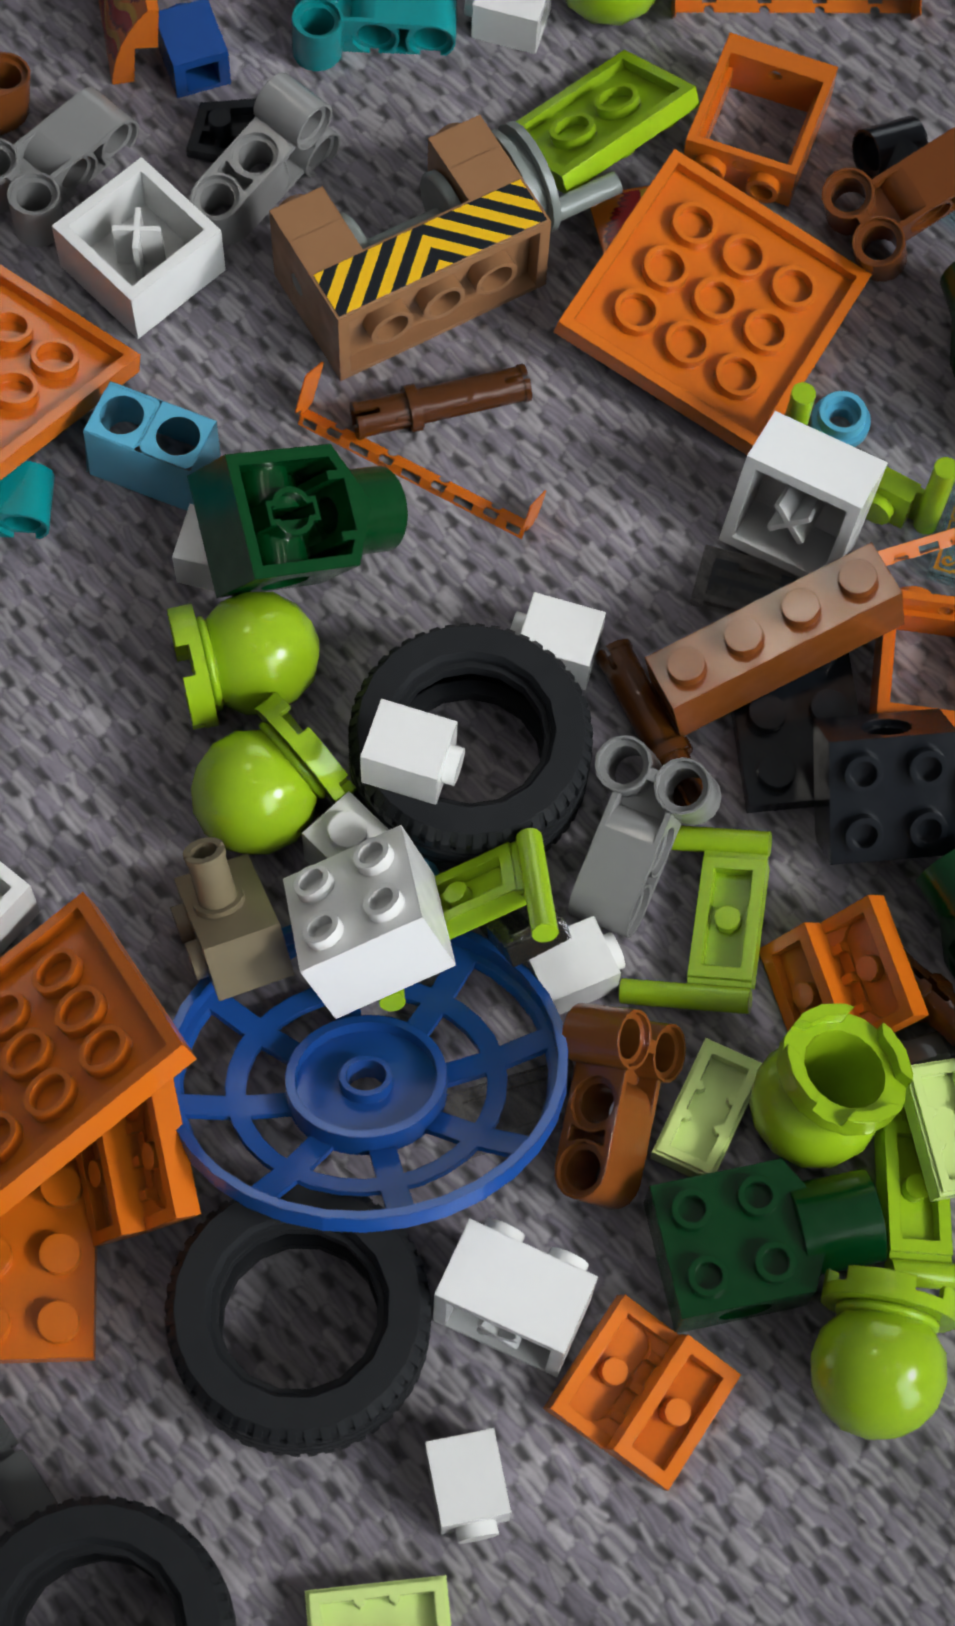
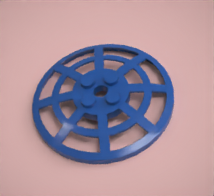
[173,925,568,1233]

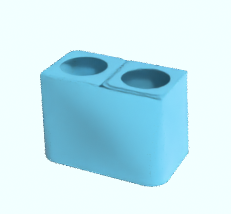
[83,381,221,511]

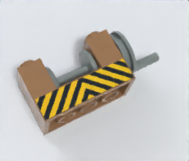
[269,115,623,381]

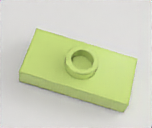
[650,1038,762,1177]
[903,1058,955,1202]
[305,1575,451,1626]

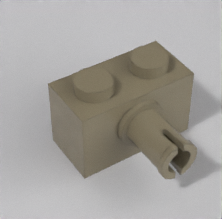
[170,837,295,1001]

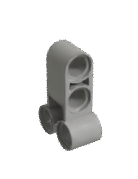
[190,72,341,245]
[0,87,139,247]
[568,735,722,938]

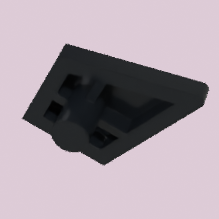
[186,98,256,162]

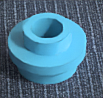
[810,391,871,447]

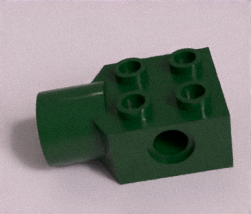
[187,444,408,598]
[643,1158,887,1333]

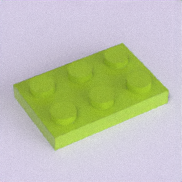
[516,49,700,194]

